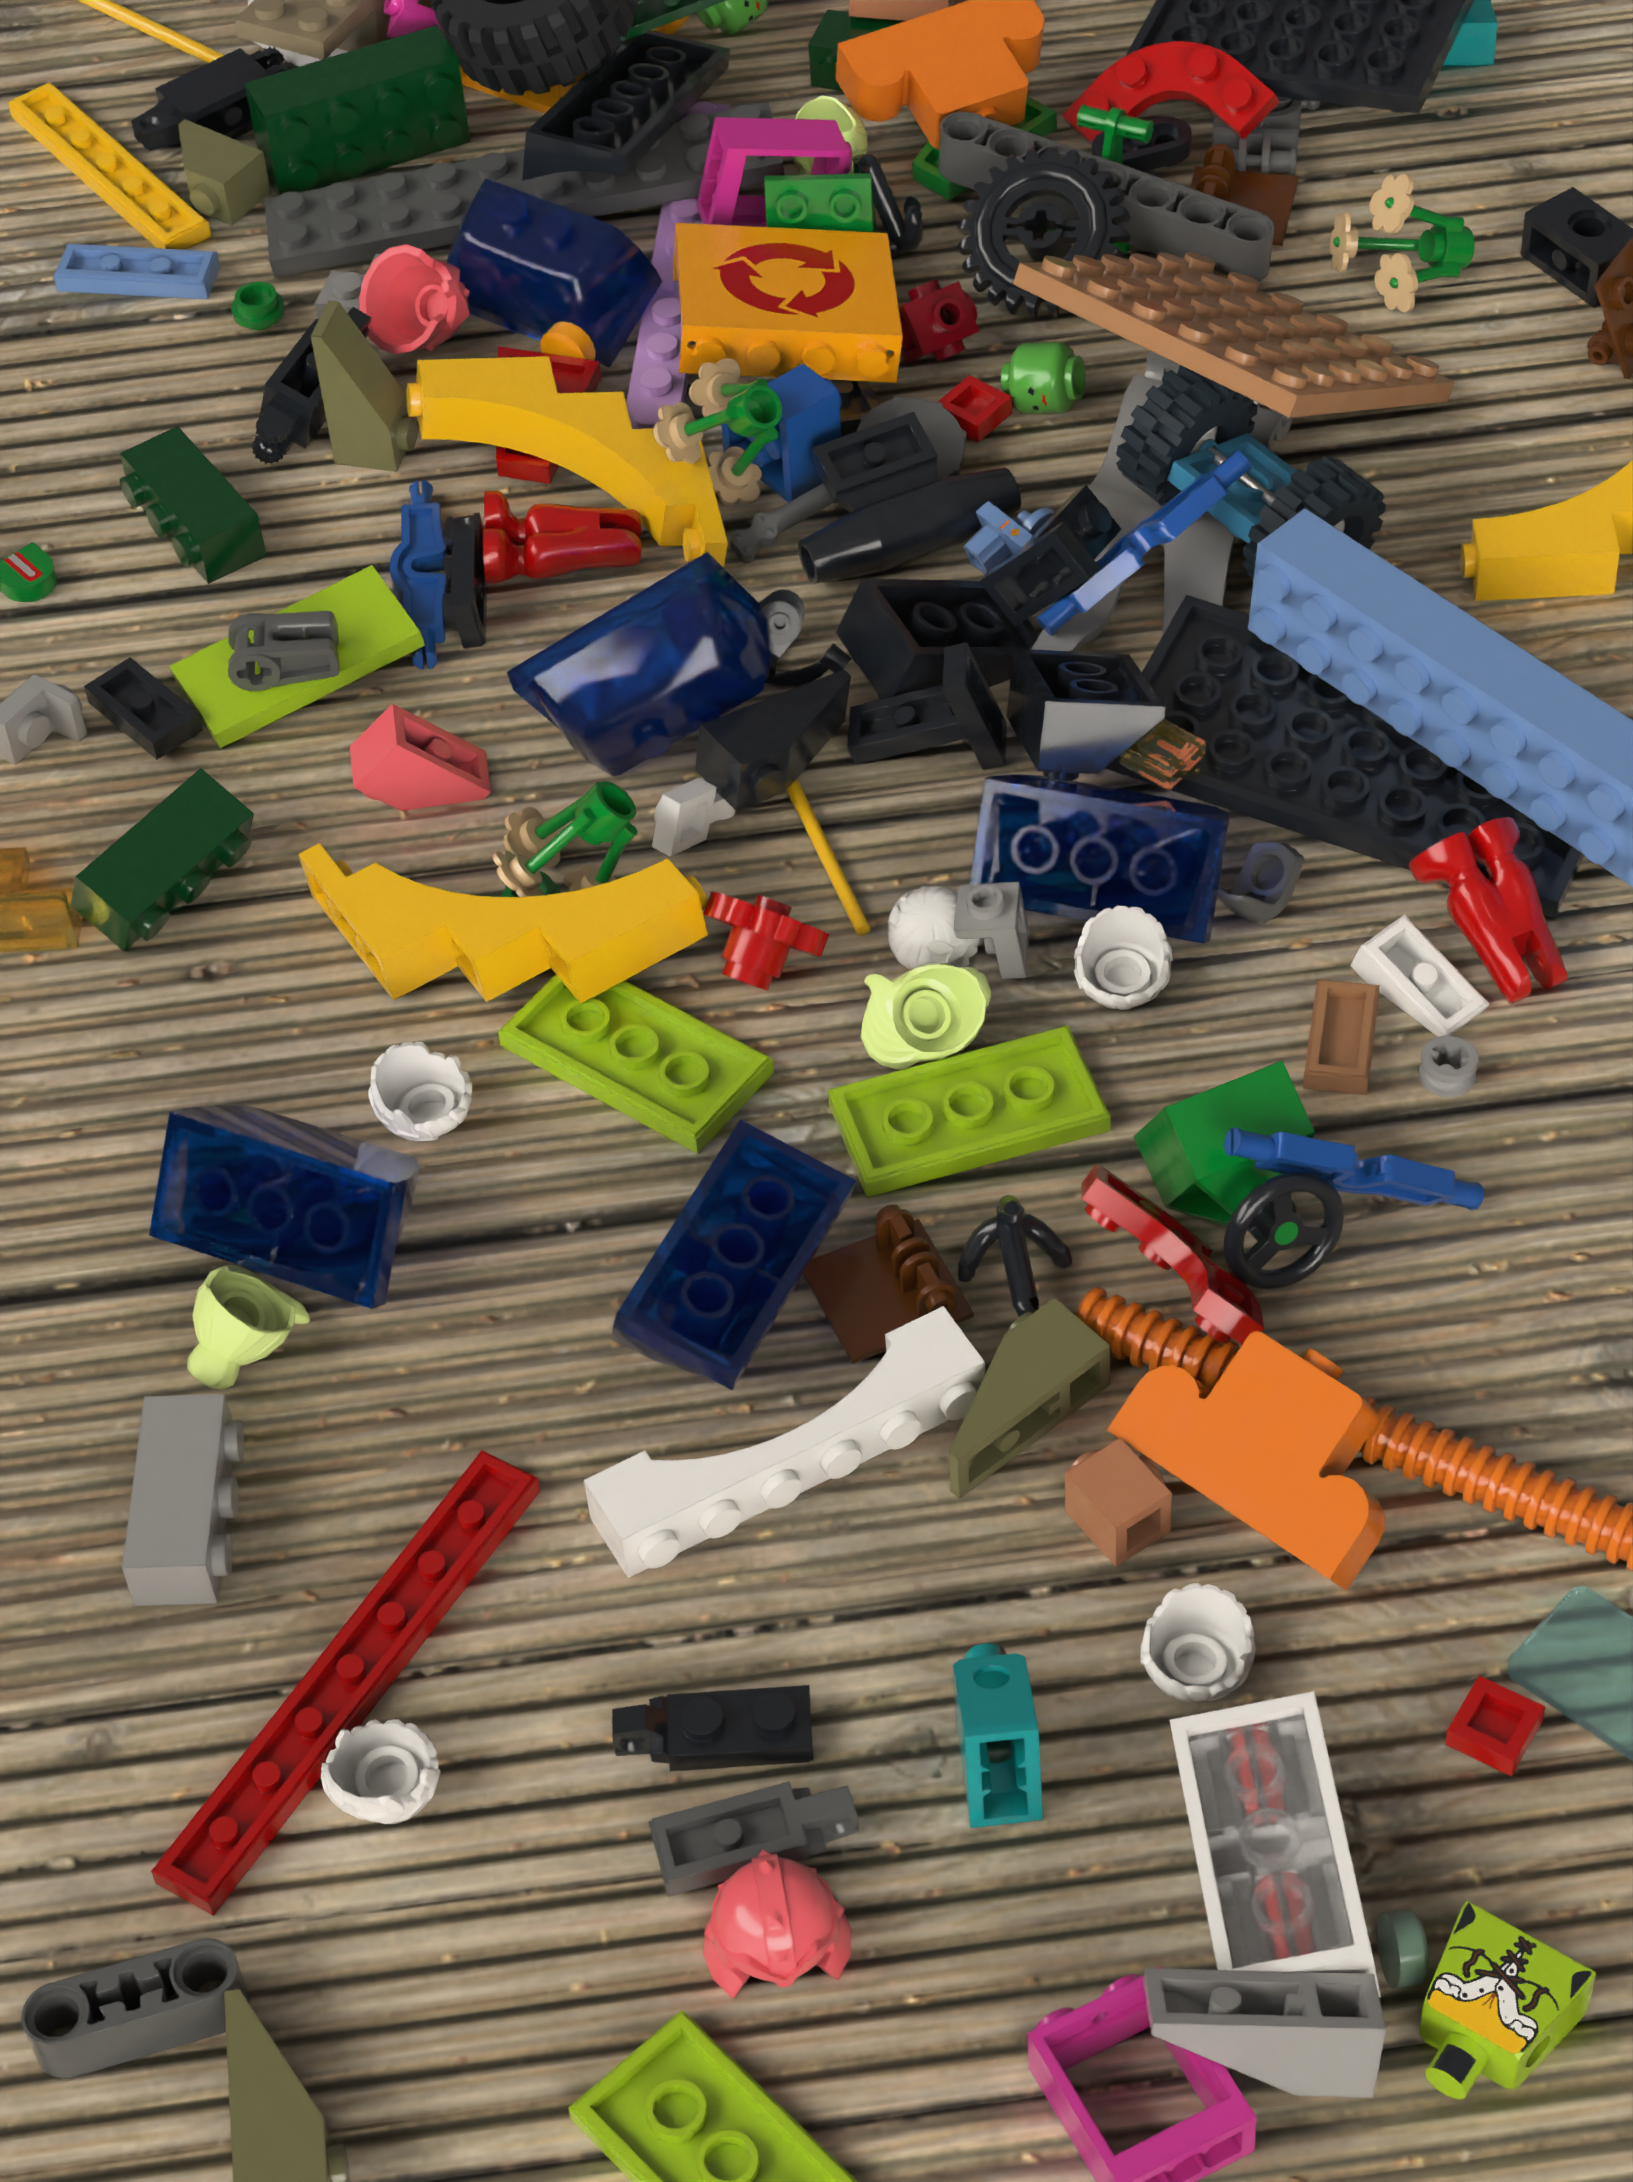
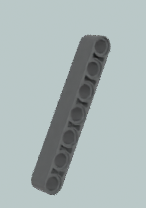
[939,112,1275,281]

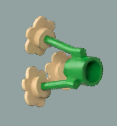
[1330,174,1475,312]
[653,358,782,505]
[492,781,638,897]

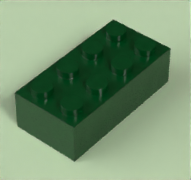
[245,25,471,196]

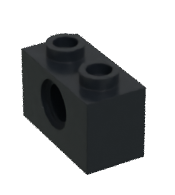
[1521,187,1633,308]

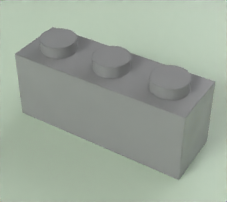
[122,1394,245,1606]

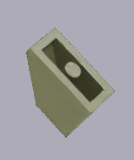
[178,119,271,226]

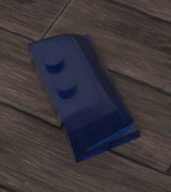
[447,179,662,368]
[507,552,771,777]
[970,774,1229,944]
[149,1105,419,1309]
[612,1119,856,1390]

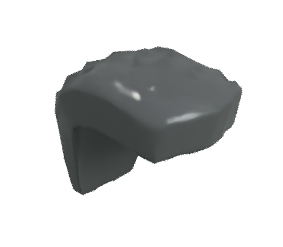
[1215,842,1304,923]

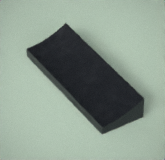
[522,30,730,181]

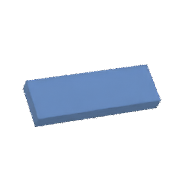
[54,244,220,300]

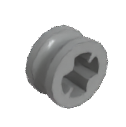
[1419,1035,1479,1097]

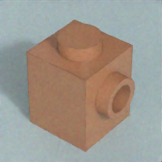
[1065,1438,1172,1567]

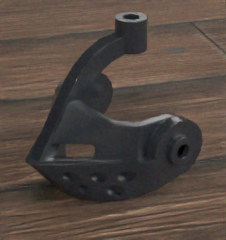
[712,589,852,686]

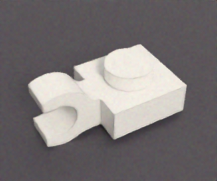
[652,778,736,857]

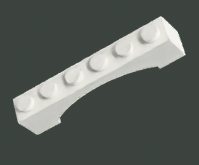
[584,1306,985,1578]

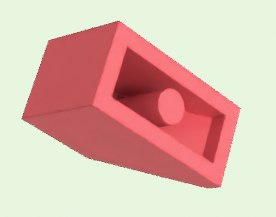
[350,704,491,811]

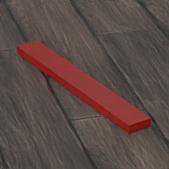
[151,1450,540,1916]

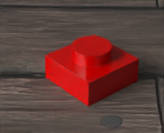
[938,375,1012,442]
[1445,1675,1545,1777]

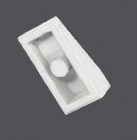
[1350,914,1489,1037]

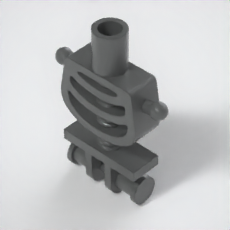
[1198,97,1321,175]

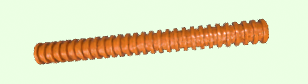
[1075,1287,1633,1572]

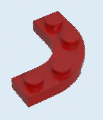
[1062,41,1280,145]
[1081,1163,1264,1345]

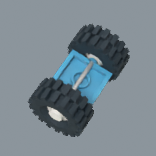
[1116,365,1386,579]

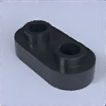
[1092,116,1192,172]

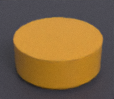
[540,321,596,360]

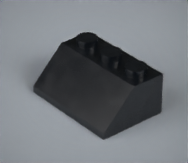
[1006,649,1166,781]

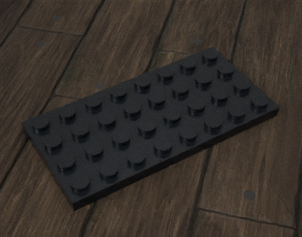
[1104,595,1584,918]

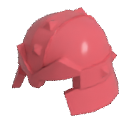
[359,244,470,354]
[703,1850,852,1999]

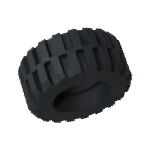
[431,0,638,95]

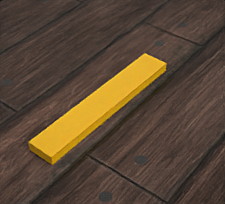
[8,82,212,250]

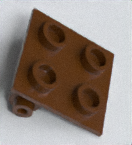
[1190,143,1299,246]
[1587,236,1633,379]
[799,1204,974,1364]

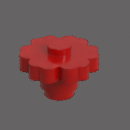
[703,891,829,991]

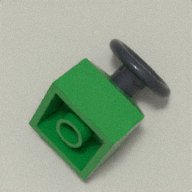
[1134,1060,1344,1289]

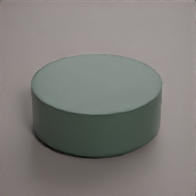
[1377,1909,1429,1989]

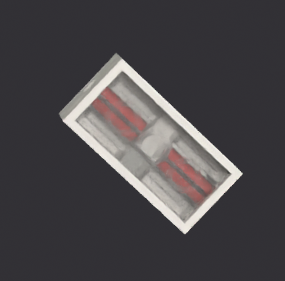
[1170,1691,1381,1997]

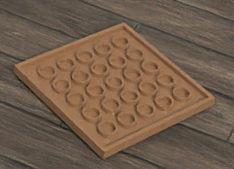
[1013,252,1455,418]

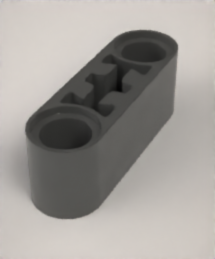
[21,1938,250,2079]

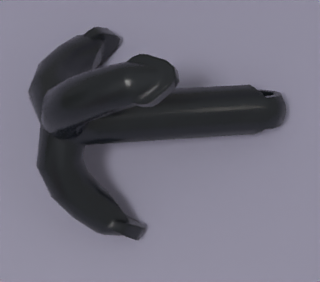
[858,154,923,258]
[958,1195,1072,1317]

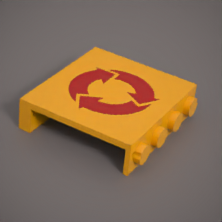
[672,223,903,383]

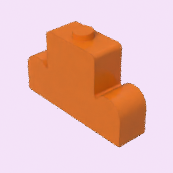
[836,0,1045,149]
[1107,1331,1385,1591]

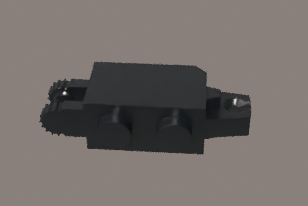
[131,47,297,151]
[252,307,372,465]

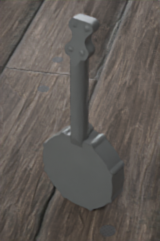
[730,396,966,564]

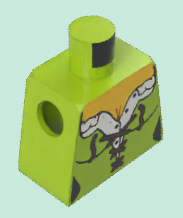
[1419,1901,1596,2099]

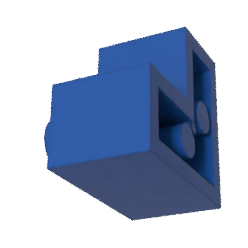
[721,363,842,503]

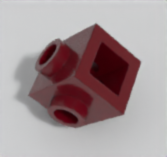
[899,279,980,364]

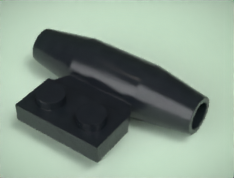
[798,412,1021,584]

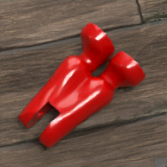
[483,491,642,583]
[1408,817,1568,1004]

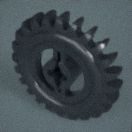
[957,146,1131,319]

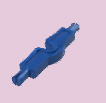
[1036,450,1252,636]
[389,480,448,670]
[1224,1127,1484,1210]

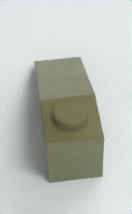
[311,300,417,472]
[948,1297,1110,1499]
[224,1989,350,2182]

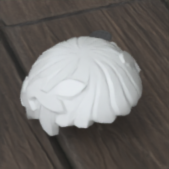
[888,886,984,969]
[1074,905,1173,1010]
[368,1042,472,1141]
[1141,1583,1256,1702]
[321,1719,441,1824]

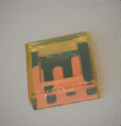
[1120,719,1206,791]

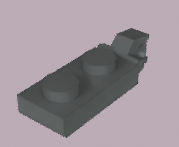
[648,1781,859,1897]

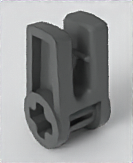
[228,611,339,691]

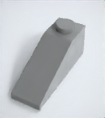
[1143,1968,1386,2098]

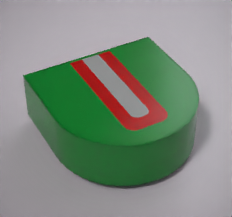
[0,542,57,602]

